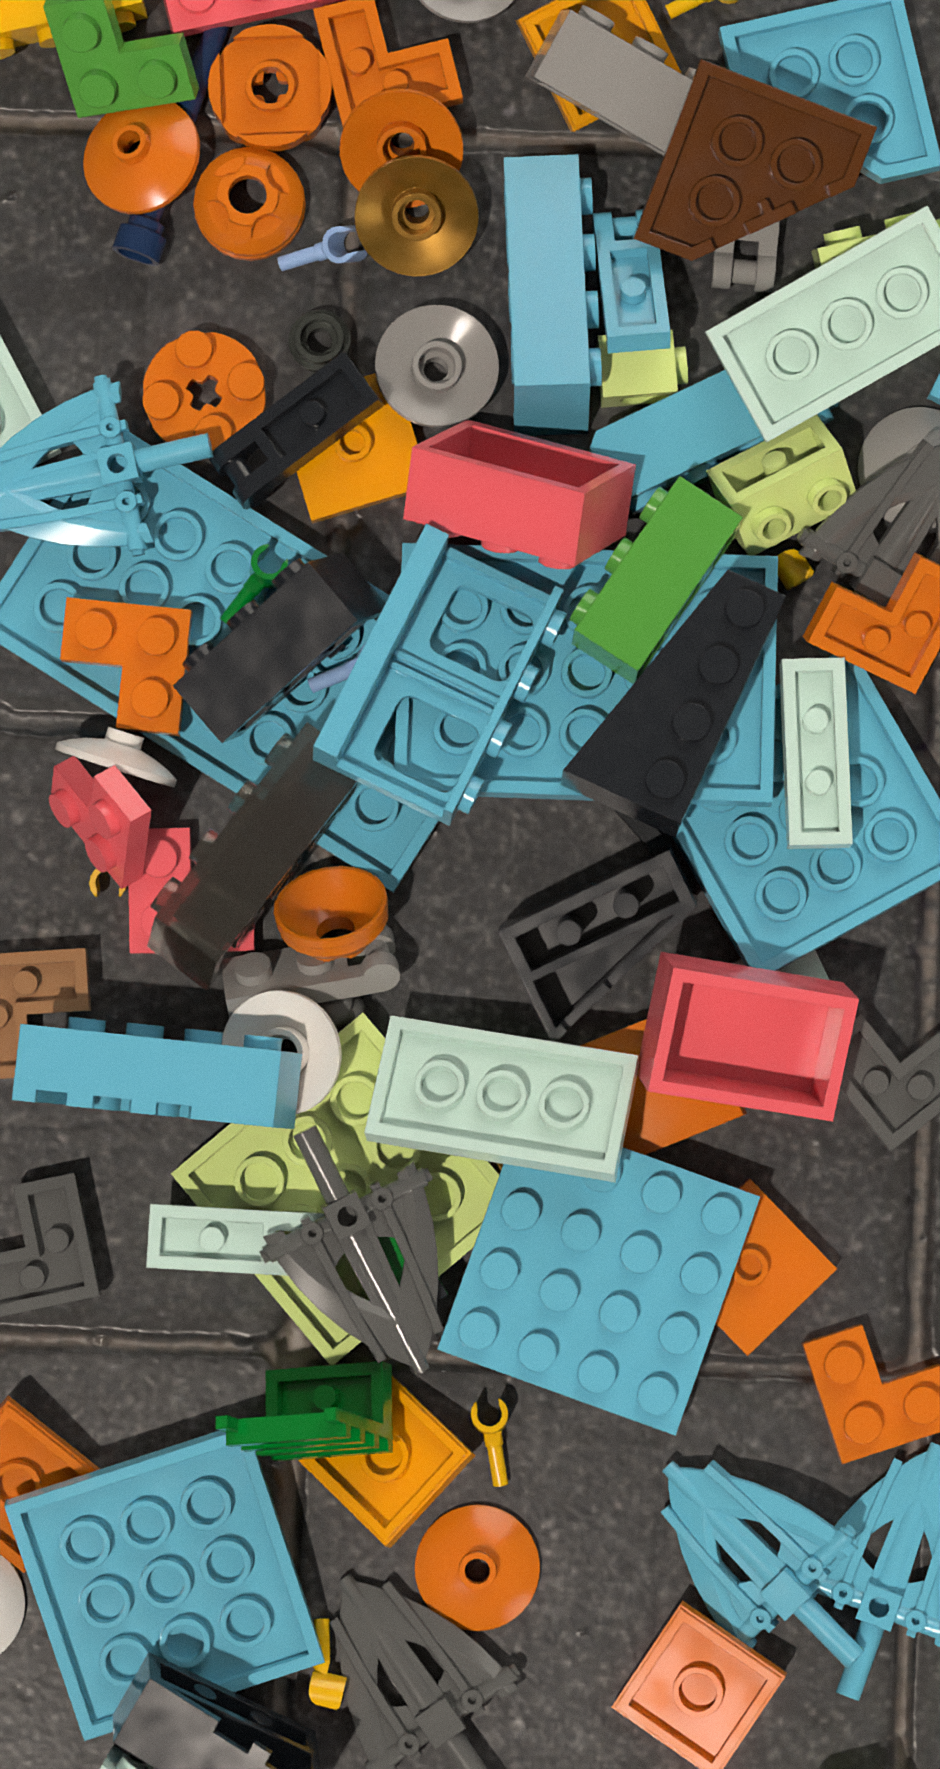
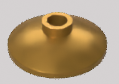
[354,155,479,277]

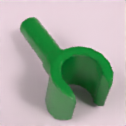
[220,544,288,623]

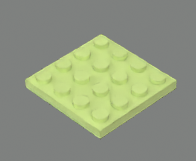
[171,1013,499,1365]

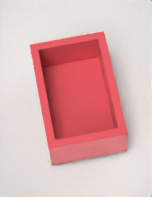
[403,420,636,569]
[637,952,859,1122]

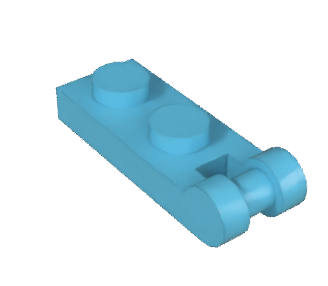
[592,209,670,354]

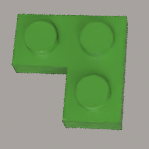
[43,0,199,118]

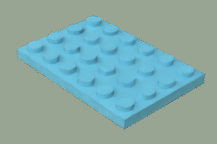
[394,543,778,807]

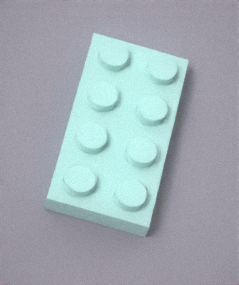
[704,206,940,442]
[364,1016,639,1182]

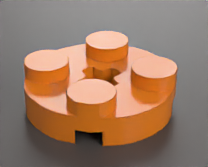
[208,24,333,152]
[142,331,266,450]

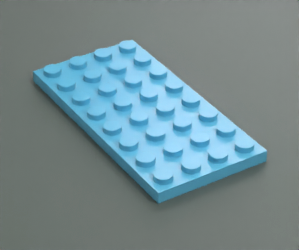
[0,432,439,893]

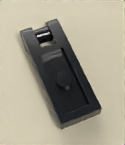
[209,351,384,510]

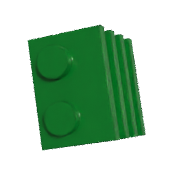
[216,1361,393,1461]

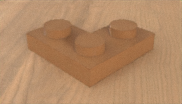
[0,948,91,1079]

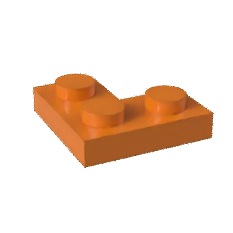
[313,0,463,128]
[802,552,940,694]
[60,597,193,736]
[801,1324,940,1464]

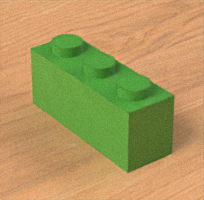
[569,476,743,684]

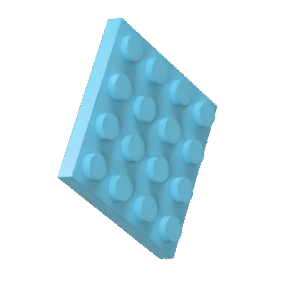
[672,655,940,971]
[437,1147,760,1436]
[4,1430,325,1741]

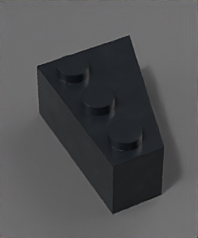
[498,843,698,1042]

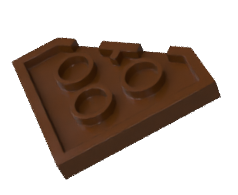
[633,59,877,261]

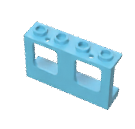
[313,524,567,826]

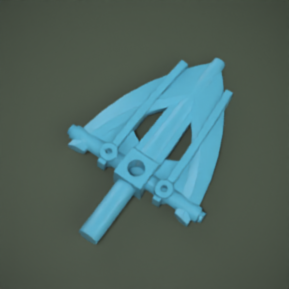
[0,375,213,557]
[811,1442,940,1701]
[661,1460,864,1669]

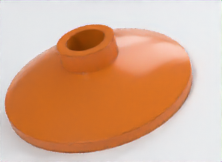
[340,89,463,208]
[83,103,200,215]
[415,1504,540,1631]

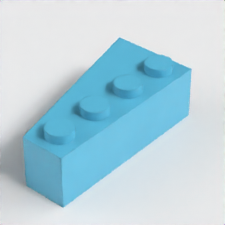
[504,154,602,436]
[12,1017,302,1129]

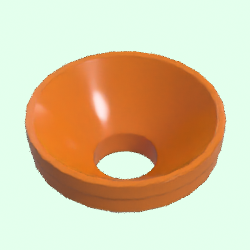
[193,147,306,261]
[273,866,388,962]

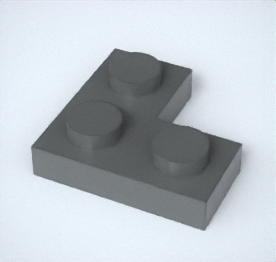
[840,1014,940,1151]
[0,1172,102,1317]

